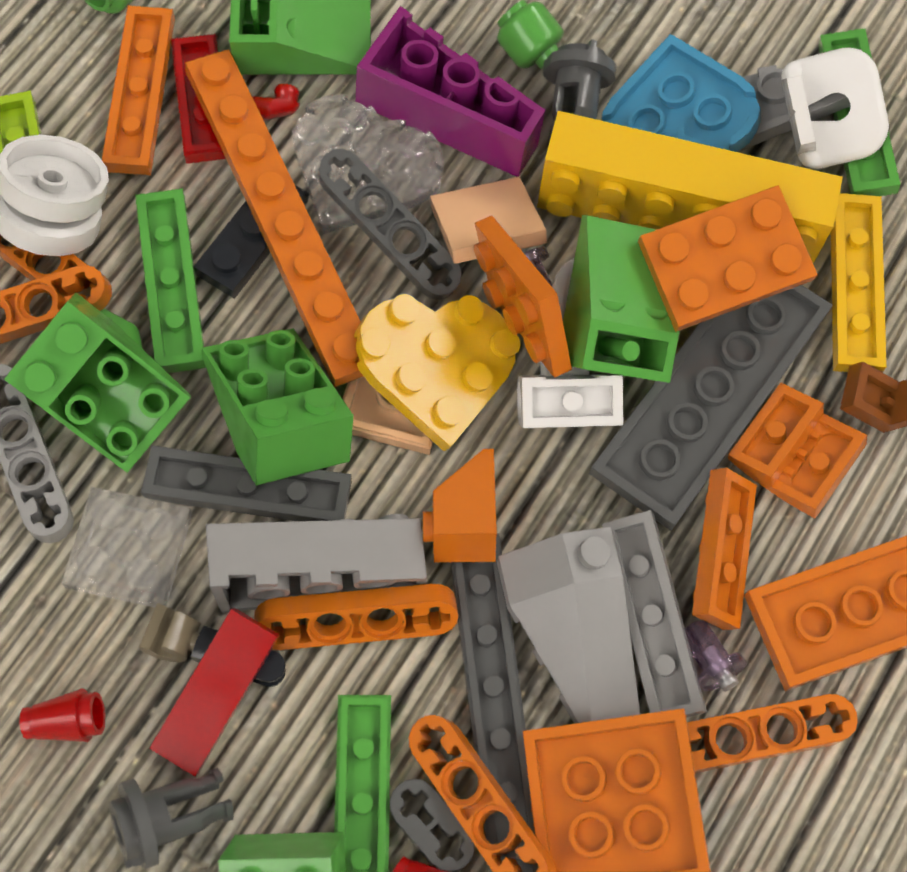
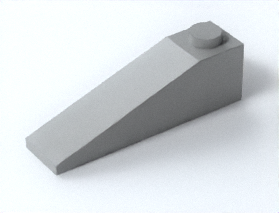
[496,527,640,724]

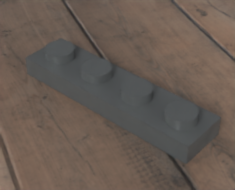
[141,445,352,521]

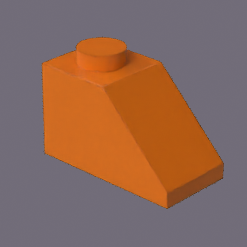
[423,449,497,563]

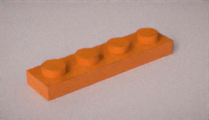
[102,5,175,175]

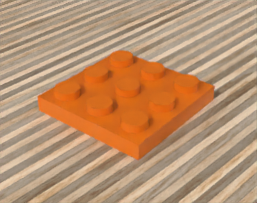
[523,708,711,872]

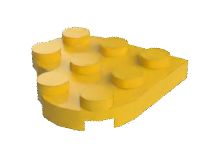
[354,294,521,451]

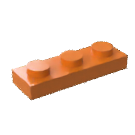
[692,468,757,630]

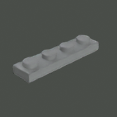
[602,510,707,718]

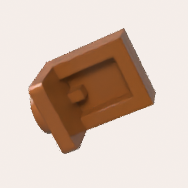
[840,361,907,433]

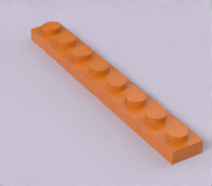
[185,49,363,387]

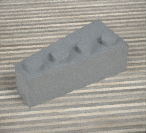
[206,514,427,613]

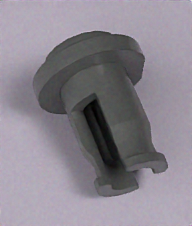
[543,39,617,140]
[109,768,234,870]

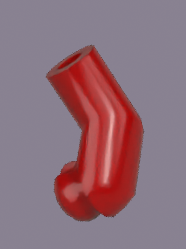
[252,84,300,121]

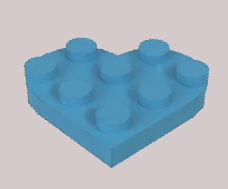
[602,34,761,152]

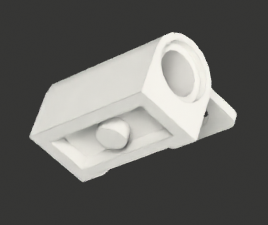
[517,362,623,428]

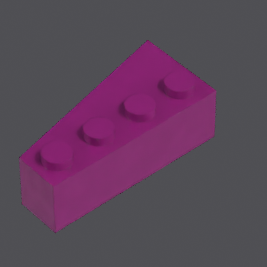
[355,6,545,177]

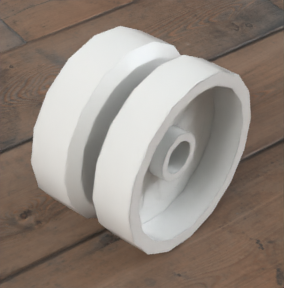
[0,134,109,256]

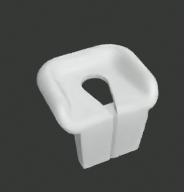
[781,47,889,169]

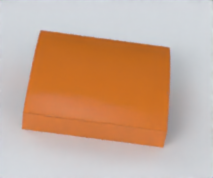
[728,382,867,519]

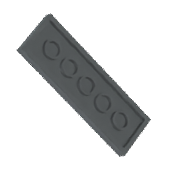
[589,285,833,531]

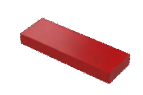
[171,34,226,164]
[149,608,280,776]

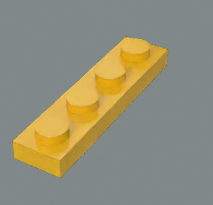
[831,193,887,373]

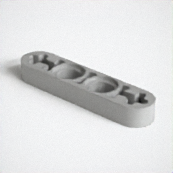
[0,364,74,543]

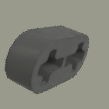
[390,779,475,872]

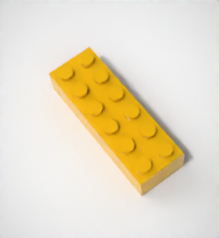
[537,111,843,263]

